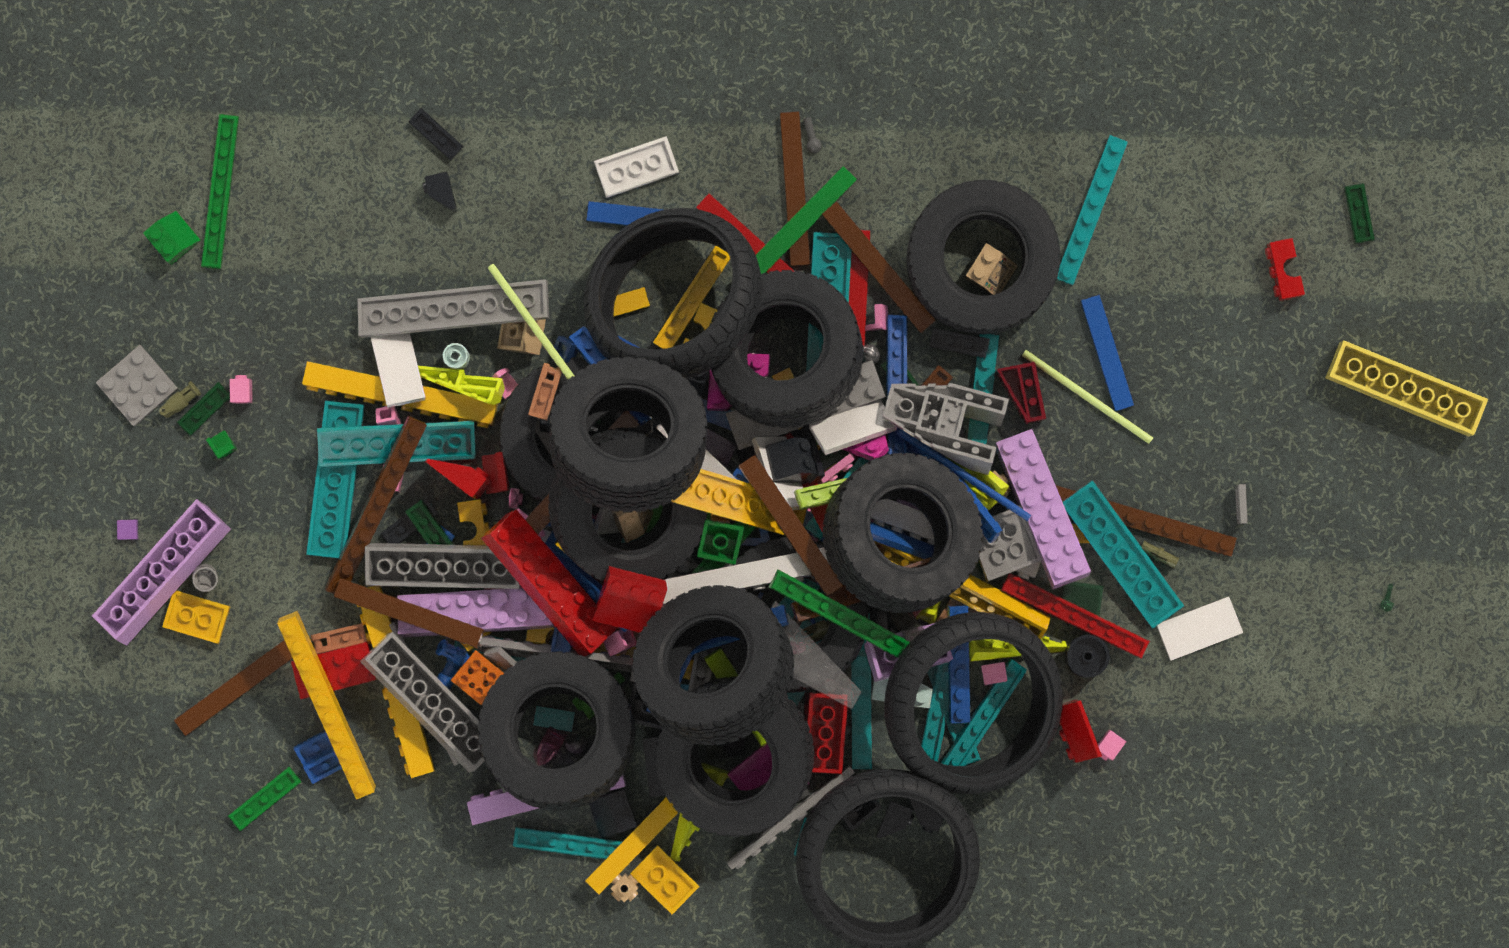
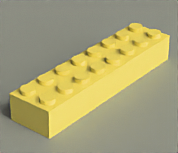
[1325,341,1488,437]

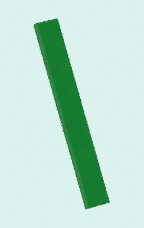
[201,114,239,269]
[756,166,857,274]
[769,569,910,658]

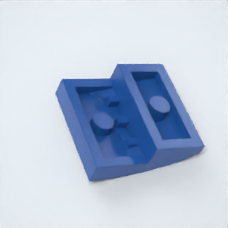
[294,731,342,784]

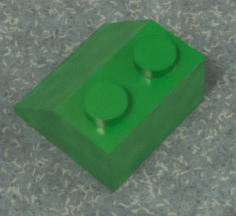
[143,211,201,265]
[697,519,744,565]

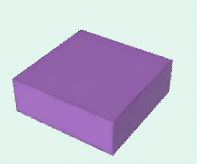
[117,520,138,540]

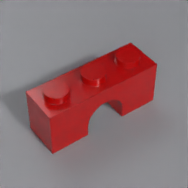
[1265,238,1305,301]

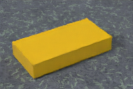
[614,287,650,317]

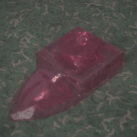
[537,726,567,765]

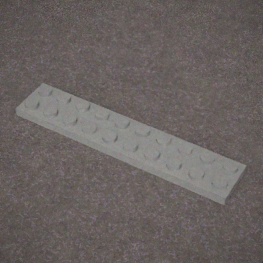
[358,279,549,338]

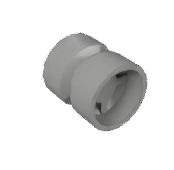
[192,563,218,592]

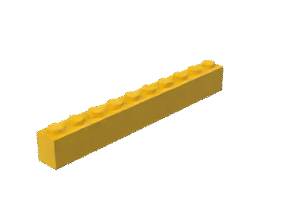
[302,361,498,428]
[874,541,1051,640]
[357,586,435,778]
[277,611,376,799]

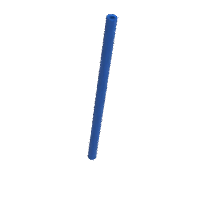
[897,429,1031,521]

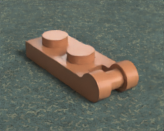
[528,363,562,421]
[310,623,367,654]

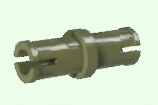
[1141,540,1179,569]

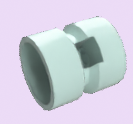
[443,343,470,370]

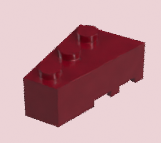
[995,362,1046,424]

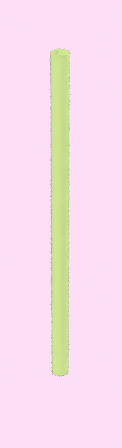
[488,264,574,379]
[1022,350,1153,444]

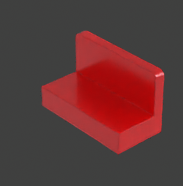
[482,452,510,494]

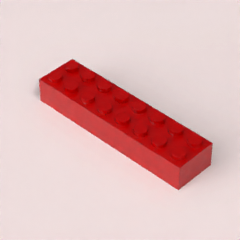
[481,509,617,656]

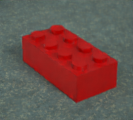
[291,642,378,699]
[804,692,848,774]

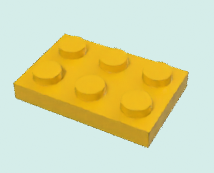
[162,590,230,644]
[630,845,699,914]

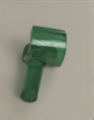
[1380,584,1394,612]

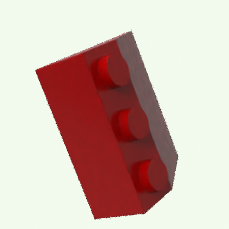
[426,459,492,500]
[592,566,667,633]
[1059,699,1102,763]

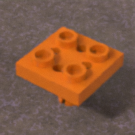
[451,650,504,705]

